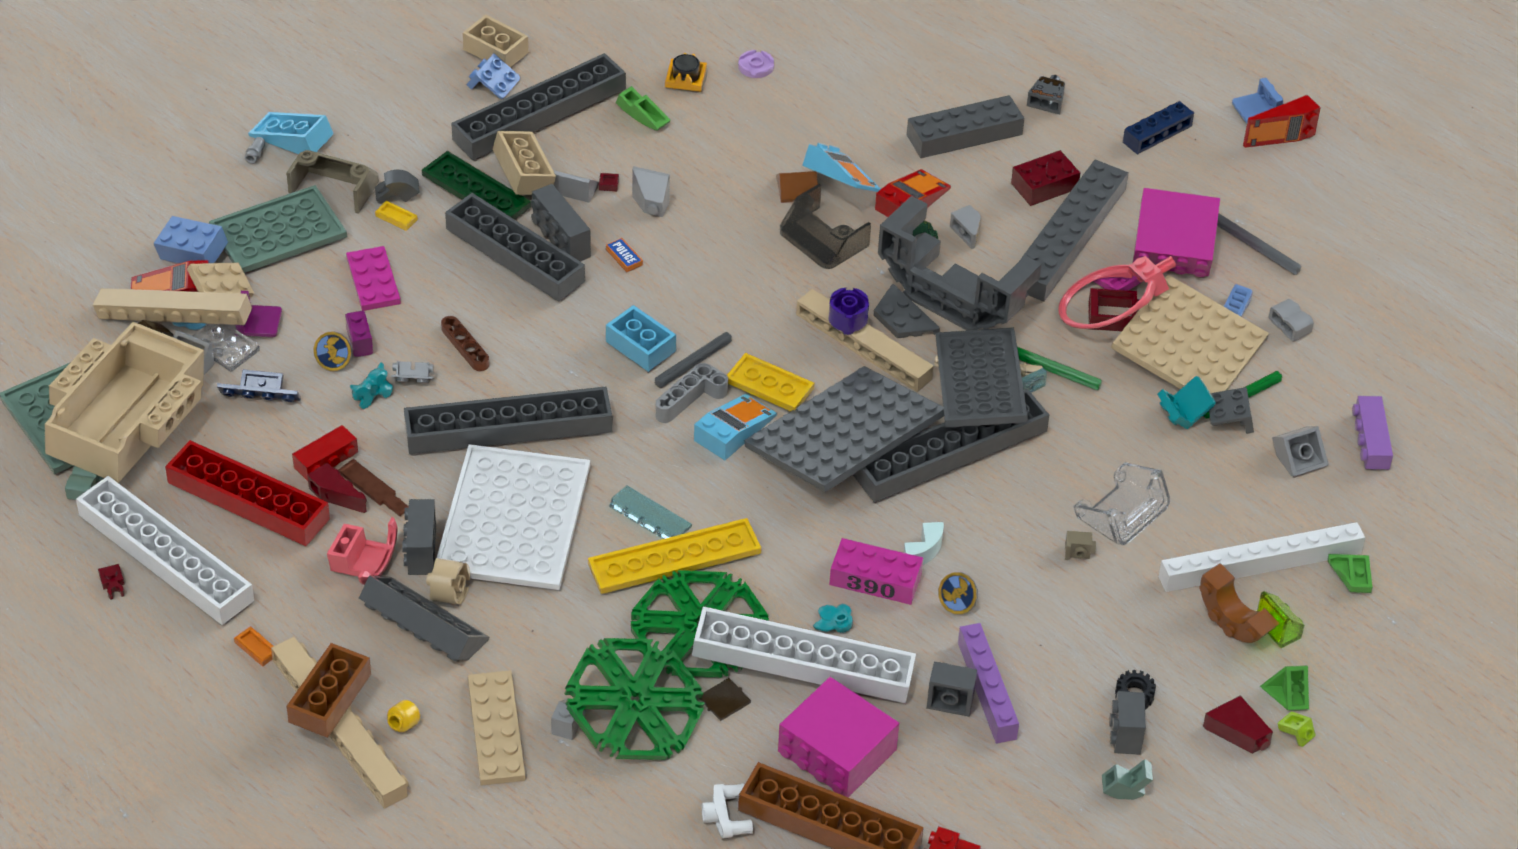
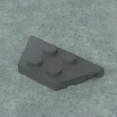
[874,284,940,338]

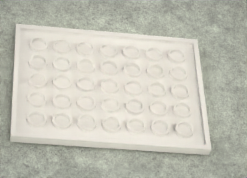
[437,444,590,590]

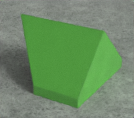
[1260,665,1309,710]

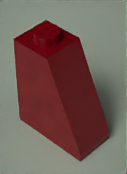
[1203,695,1273,754]

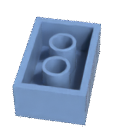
[153,216,228,263]

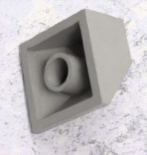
[632,166,670,217]

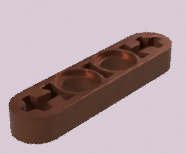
[441,316,489,371]

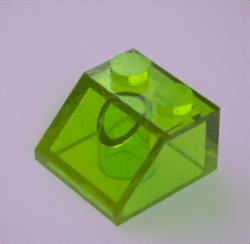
[1257,591,1305,648]

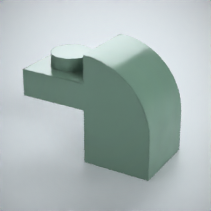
[1102,759,1153,800]

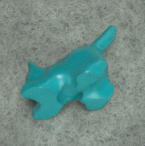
[350,362,393,409]

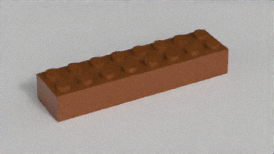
[738,762,924,849]

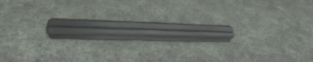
[1217,213,1302,275]

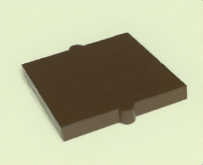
[700,678,751,721]

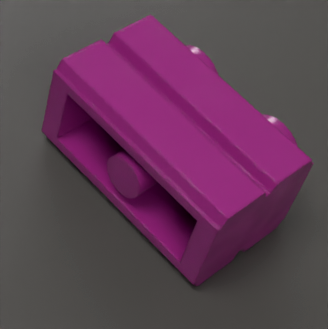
[345,310,373,357]

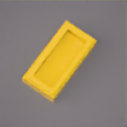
[375,201,418,231]

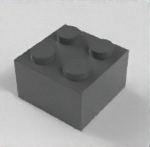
[926,661,977,717]
[1109,691,1146,755]

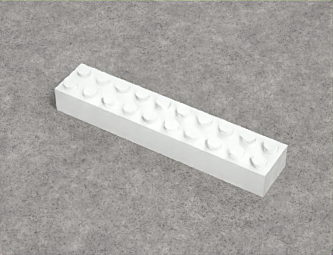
[76,476,254,625]
[692,607,916,703]

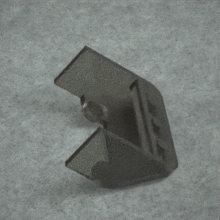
[780,184,871,269]

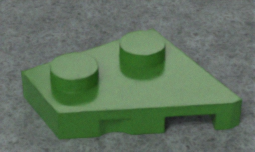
[1327,554,1373,593]

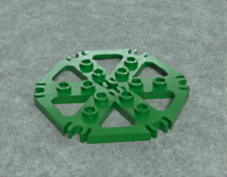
[631,570,769,678]
[564,638,705,760]

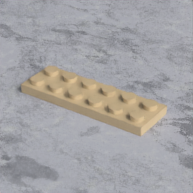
[468,670,525,786]

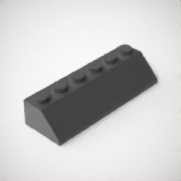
[359,575,490,662]

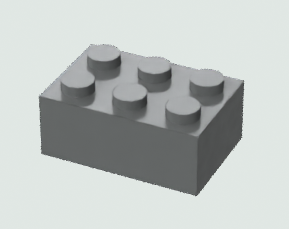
[402,499,436,575]

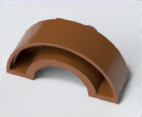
[1199,563,1280,643]

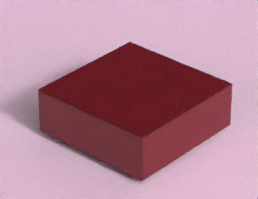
[599,173,619,192]

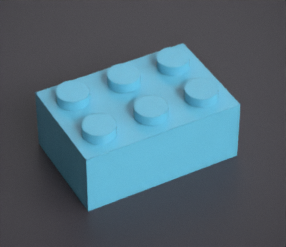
[606,305,676,372]

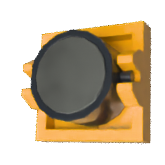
[665,53,707,92]

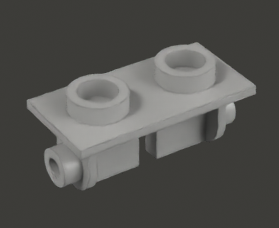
[391,361,434,382]

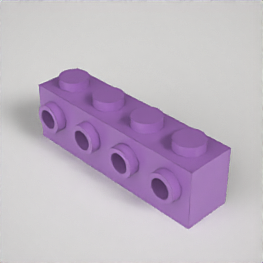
[1352,396,1393,469]

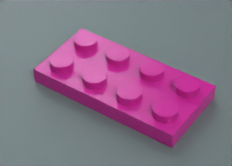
[346,246,401,311]

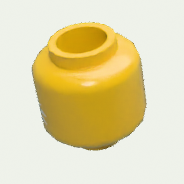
[387,700,420,733]

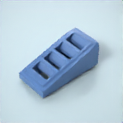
[1224,284,1253,317]

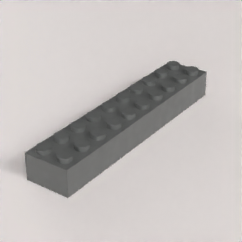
[451,53,626,160]
[1019,159,1129,302]
[404,386,612,454]
[853,389,1050,502]

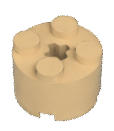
[426,558,470,604]

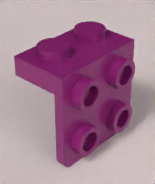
[235,290,282,337]

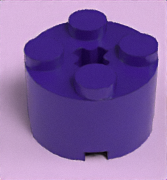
[828,287,869,335]

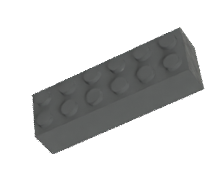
[906,95,1025,158]

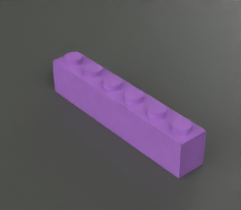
[958,623,1019,744]

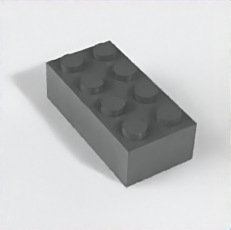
[531,184,591,261]

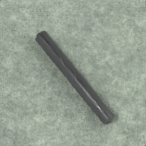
[654,332,732,388]

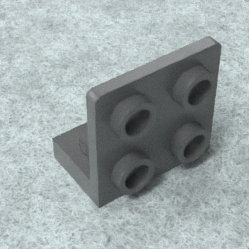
[1209,387,1254,434]

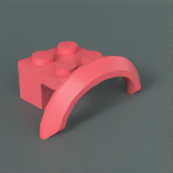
[327,517,398,585]

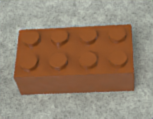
[286,643,371,738]

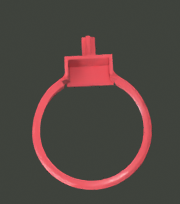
[1058,256,1176,329]

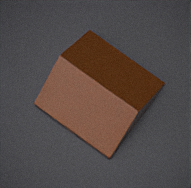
[776,171,819,203]

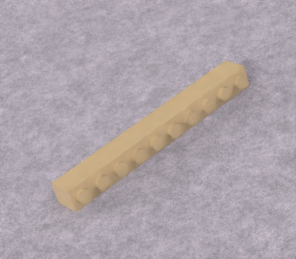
[271,637,409,809]

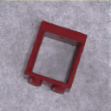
[1088,288,1140,332]

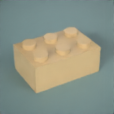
[463,14,529,68]

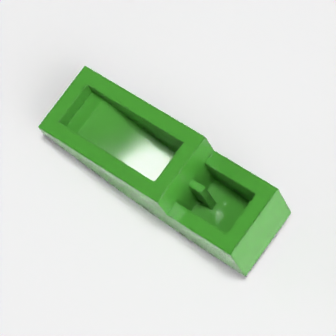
[616,86,670,130]

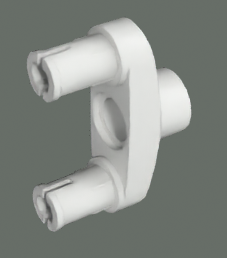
[702,783,753,838]

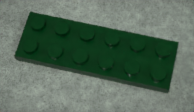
[422,151,531,220]

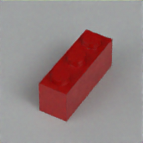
[292,425,358,481]

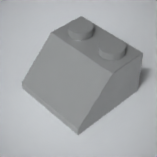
[1272,426,1328,477]

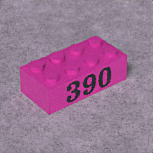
[829,538,923,605]

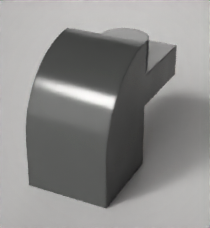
[375,169,420,204]

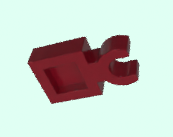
[98,564,125,600]

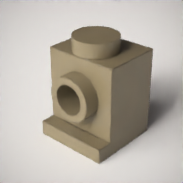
[1065,531,1096,560]

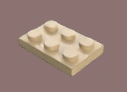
[187,263,254,298]

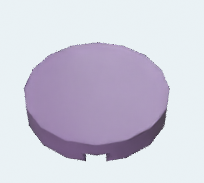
[738,50,774,78]

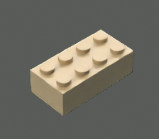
[493,131,556,195]

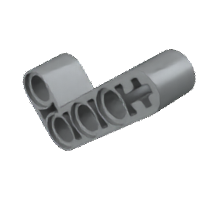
[656,363,728,423]

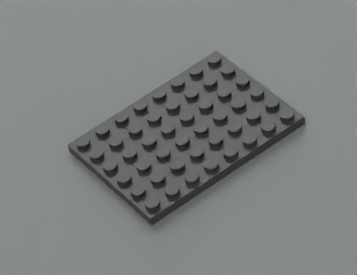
[744,366,944,492]

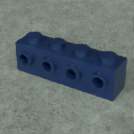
[1122,101,1194,155]

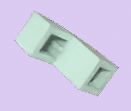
[904,522,944,565]

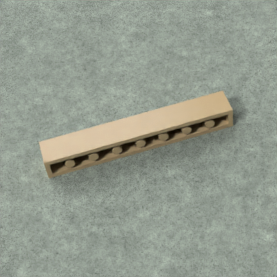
[93,288,252,325]
[796,289,934,392]

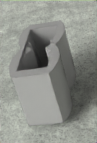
[1268,299,1314,341]

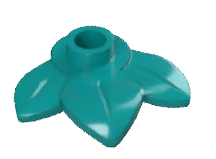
[813,603,853,633]

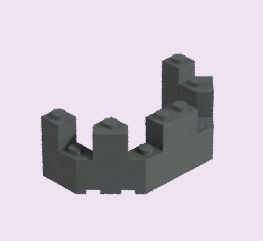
[878,196,1042,330]

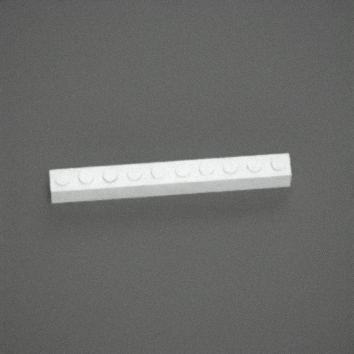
[1158,522,1365,592]

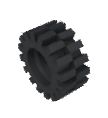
[1115,670,1156,710]

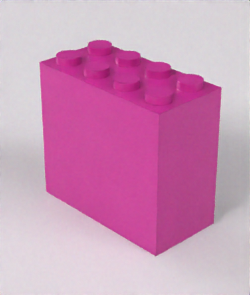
[1133,188,1220,277]
[778,677,900,797]

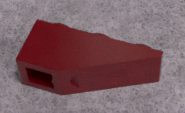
[307,463,367,513]

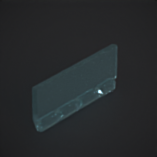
[609,485,692,539]

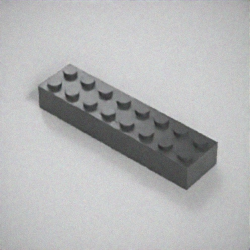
[445,193,585,302]

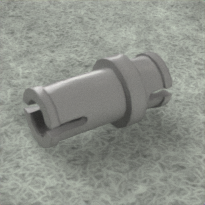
[245,137,266,163]

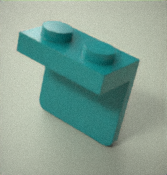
[1157,376,1216,429]

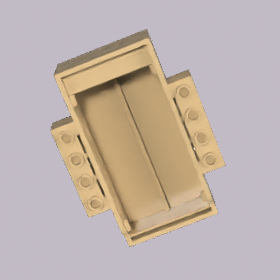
[45,322,204,483]

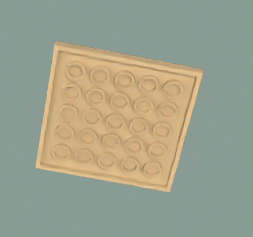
[1111,274,1269,393]

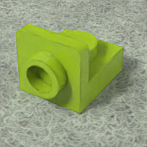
[1277,711,1315,747]

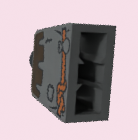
[1027,75,1065,115]

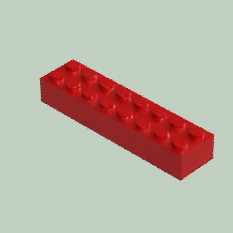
[165,440,330,546]

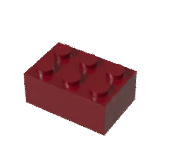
[1011,150,1081,206]

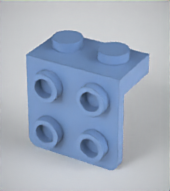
[466,53,520,99]
[1232,78,1283,123]

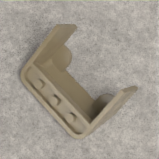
[286,150,379,214]

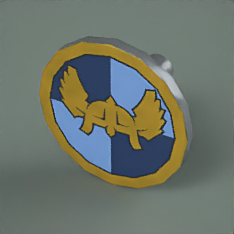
[313,331,352,371]
[938,572,978,614]

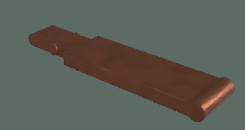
[338,459,409,516]

